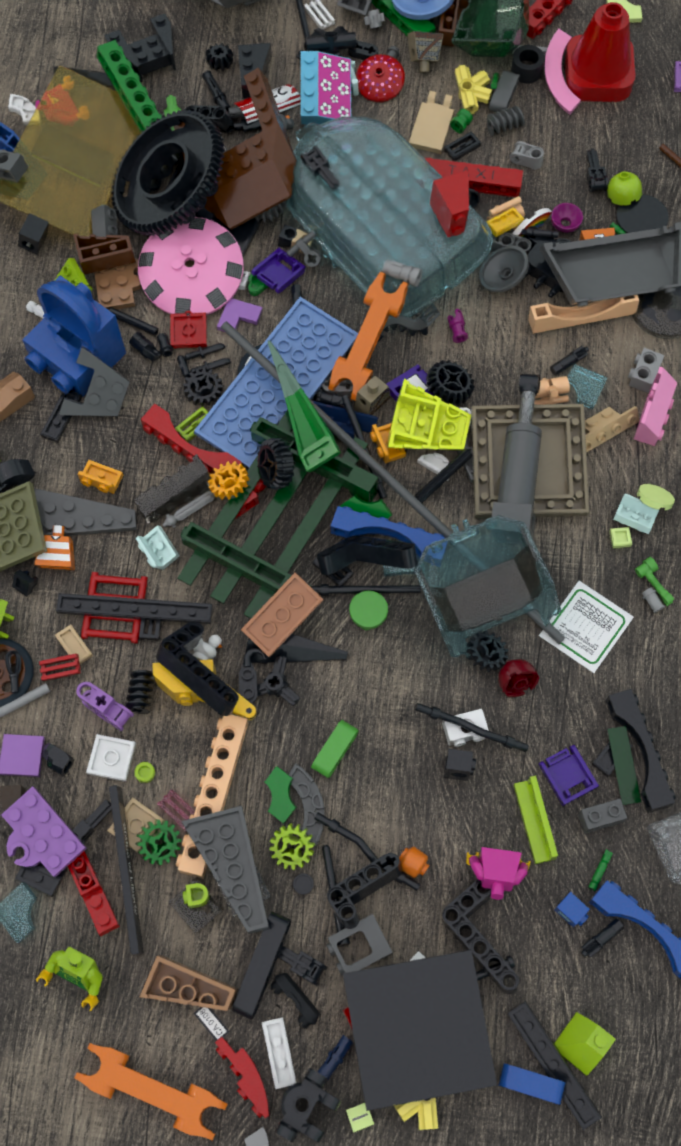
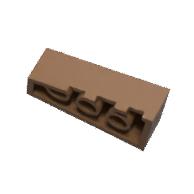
[140,955,239,1011]

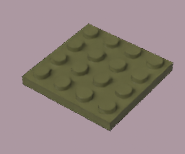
[0,481,47,571]

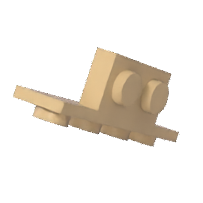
[585,406,639,453]

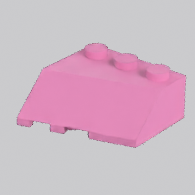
[634,367,677,446]

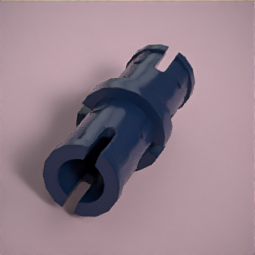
[317,1035,354,1080]

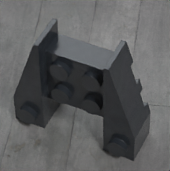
[104,14,176,82]

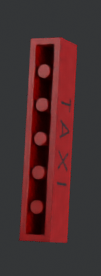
[418,157,523,197]

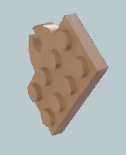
[94,258,142,310]

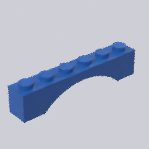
[331,506,447,566]
[589,880,681,979]

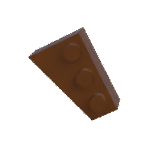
[439,0,477,47]
[73,234,136,275]

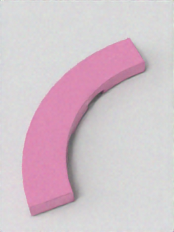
[544,29,581,115]

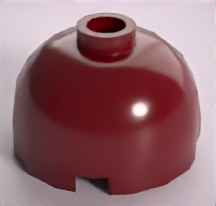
[498,659,539,697]

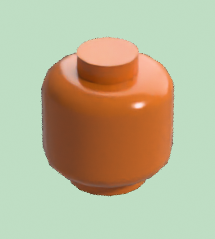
[399,847,430,878]

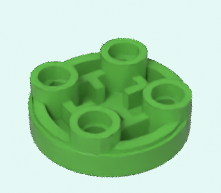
[349,591,388,630]

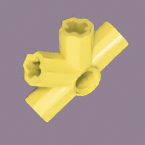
[455,65,493,114]
[394,1097,438,1130]

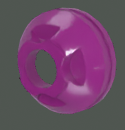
[551,203,583,233]

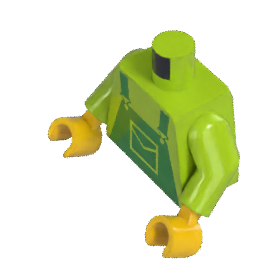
[36,947,103,1011]

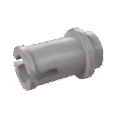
[642,587,665,613]

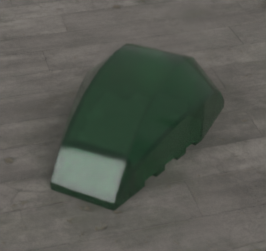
[452,0,529,57]

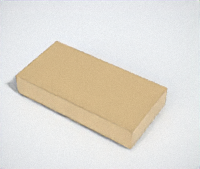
[55,624,93,664]

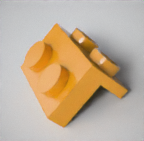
[370,423,406,464]
[77,460,123,494]

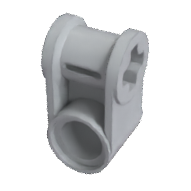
[509,141,544,170]

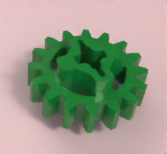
[136,819,182,865]

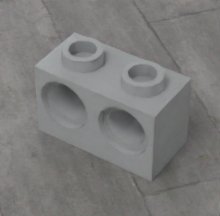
[628,348,664,393]

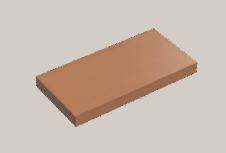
[241,572,324,657]

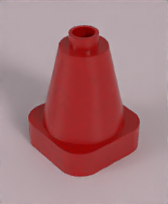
[564,2,635,102]

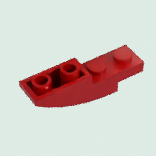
[68,851,120,937]
[215,1036,270,1119]

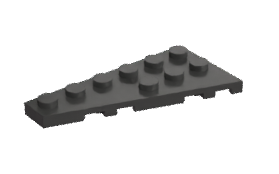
[34,488,137,536]
[181,806,269,934]

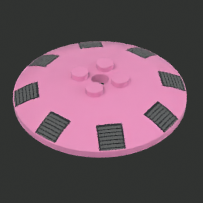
[138,217,244,316]

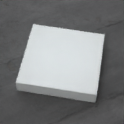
[86,734,136,782]

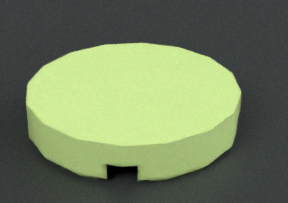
[637,484,675,510]

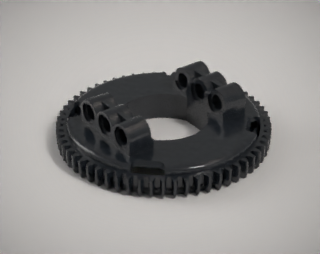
[111,110,225,236]

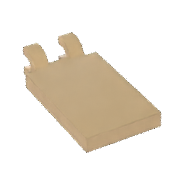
[409,91,454,154]

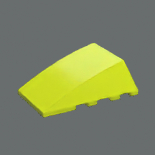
[388,379,471,450]

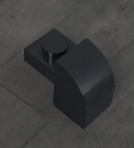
[0,459,35,494]

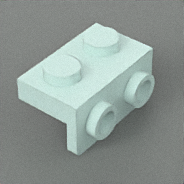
[613,494,659,534]
[136,525,180,570]

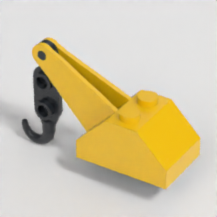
[153,648,267,720]

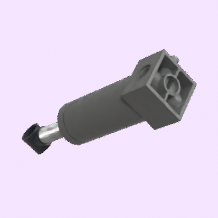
[490,374,542,543]

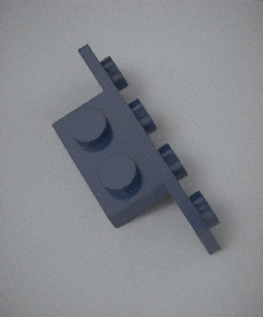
[313,401,378,439]

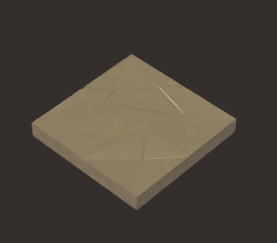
[471,404,589,518]

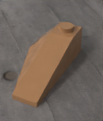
[0,372,35,422]

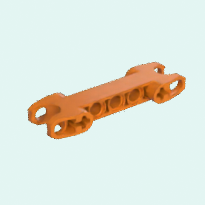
[328,271,409,401]
[74,1043,228,1140]

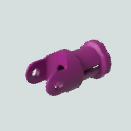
[447,309,468,343]

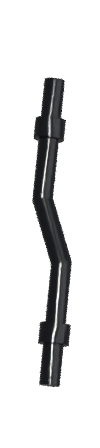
[414,703,529,752]
[314,812,421,891]

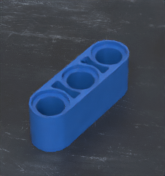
[498,1063,566,1105]

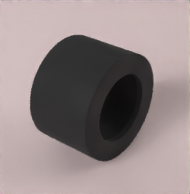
[511,45,545,84]

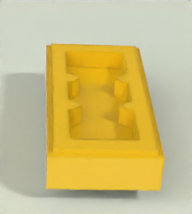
[485,207,524,237]

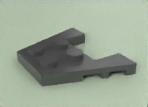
[59,346,129,416]

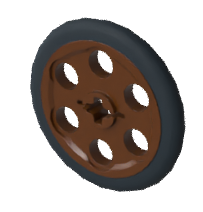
[0,638,34,707]

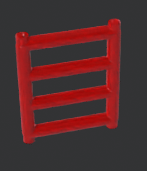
[81,572,148,644]

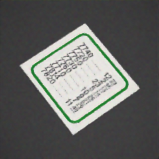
[539,581,634,673]

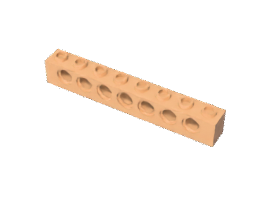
[176,715,248,879]

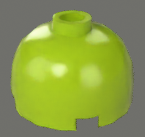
[607,171,642,205]

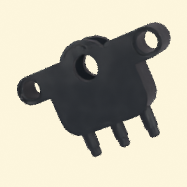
[523,226,572,298]

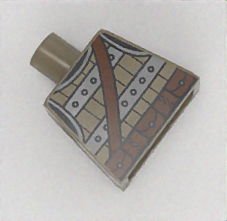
[408,31,443,73]
[354,376,391,415]

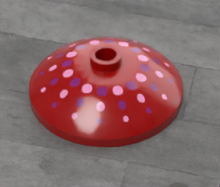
[356,54,405,102]

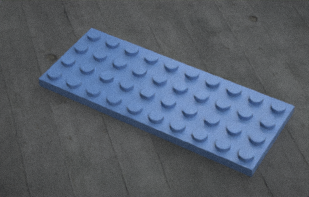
[194,297,358,469]

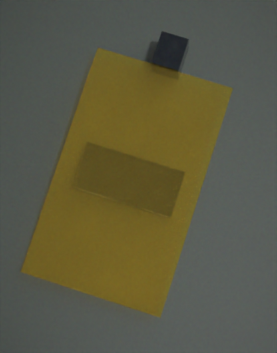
[0,65,148,255]

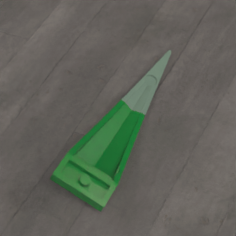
[267,340,341,473]

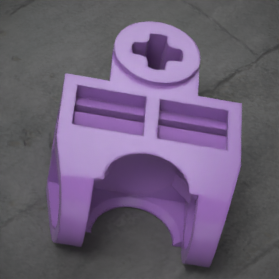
[76,682,134,731]

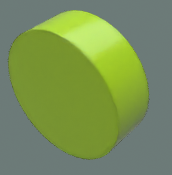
[134,762,155,783]

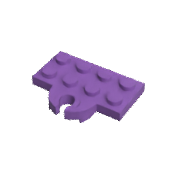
[1,786,87,877]

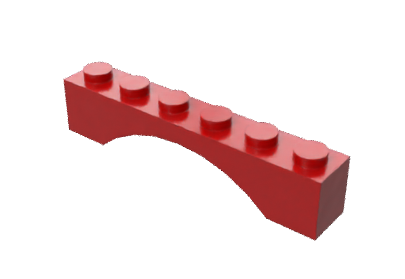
[141,403,242,476]

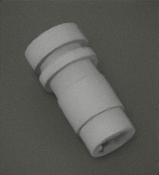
[382,259,423,287]

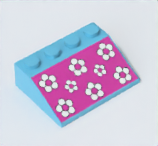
[301,51,351,124]

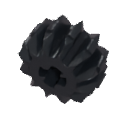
[206,43,233,72]

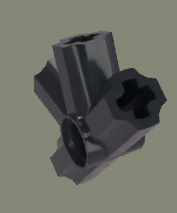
[306,26,357,53]

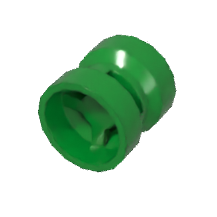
[450,109,473,133]

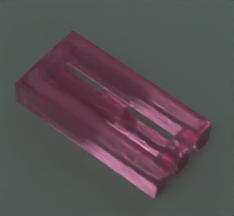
[157,789,195,833]

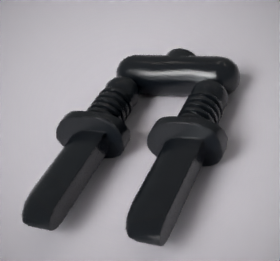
[177,343,231,377]

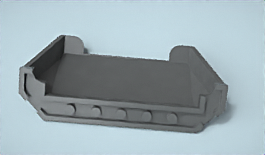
[540,222,681,307]

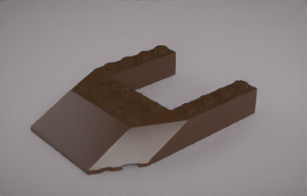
[173,68,297,230]

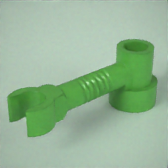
[635,557,674,606]

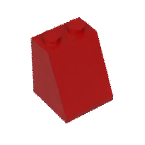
[430,170,469,237]

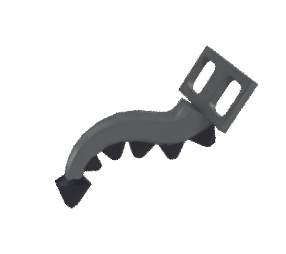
[378,303,441,342]

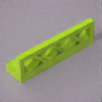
[513,776,558,864]

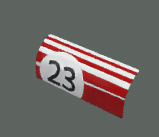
[234,84,301,124]

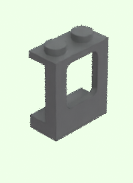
[326,914,393,976]

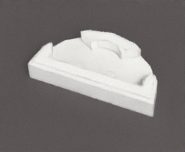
[417,453,449,481]

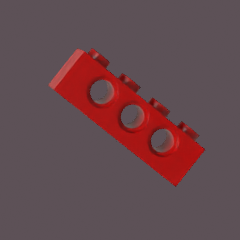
[517,0,573,39]

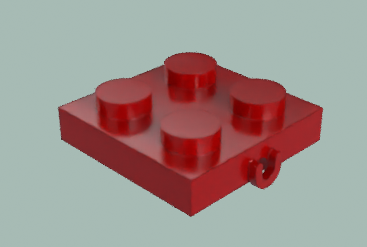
[170,311,207,348]

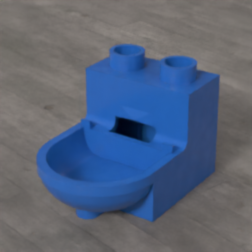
[22,275,126,398]

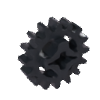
[183,368,223,407]
[466,630,509,672]

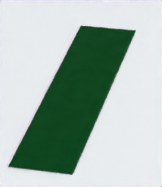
[607,726,641,805]

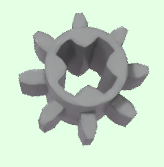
[364,9,385,29]

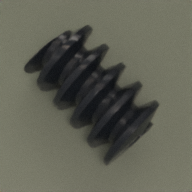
[125,670,155,714]

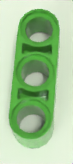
[311,720,359,779]

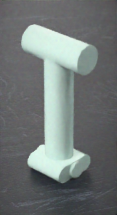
[351,61,359,96]

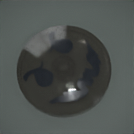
[632,286,681,339]

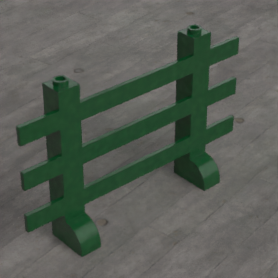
[177,409,378,619]

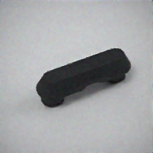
[270,973,319,1029]

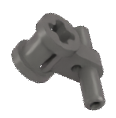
[287,230,321,267]

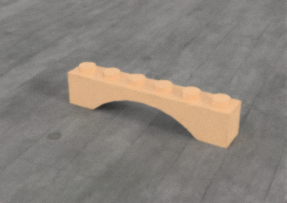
[528,295,639,334]

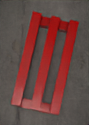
[39,653,81,681]

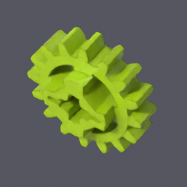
[269,823,315,870]

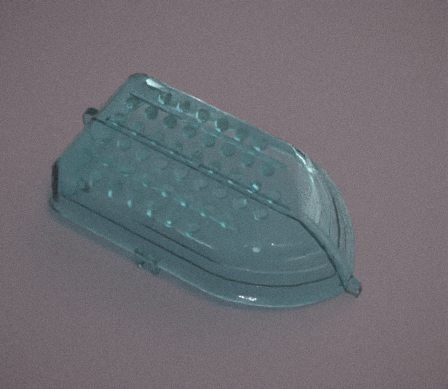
[286,117,493,318]

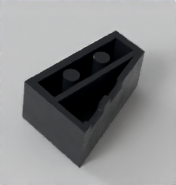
[238,43,272,98]

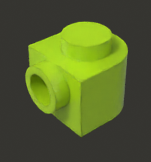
[183,883,209,908]

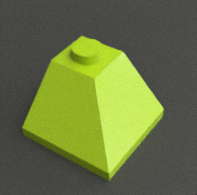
[554,1012,616,1076]

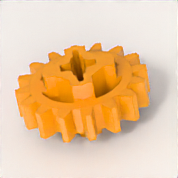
[208,461,250,500]

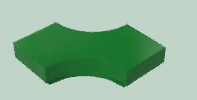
[340,494,392,519]
[265,766,297,824]

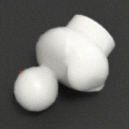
[193,635,222,660]

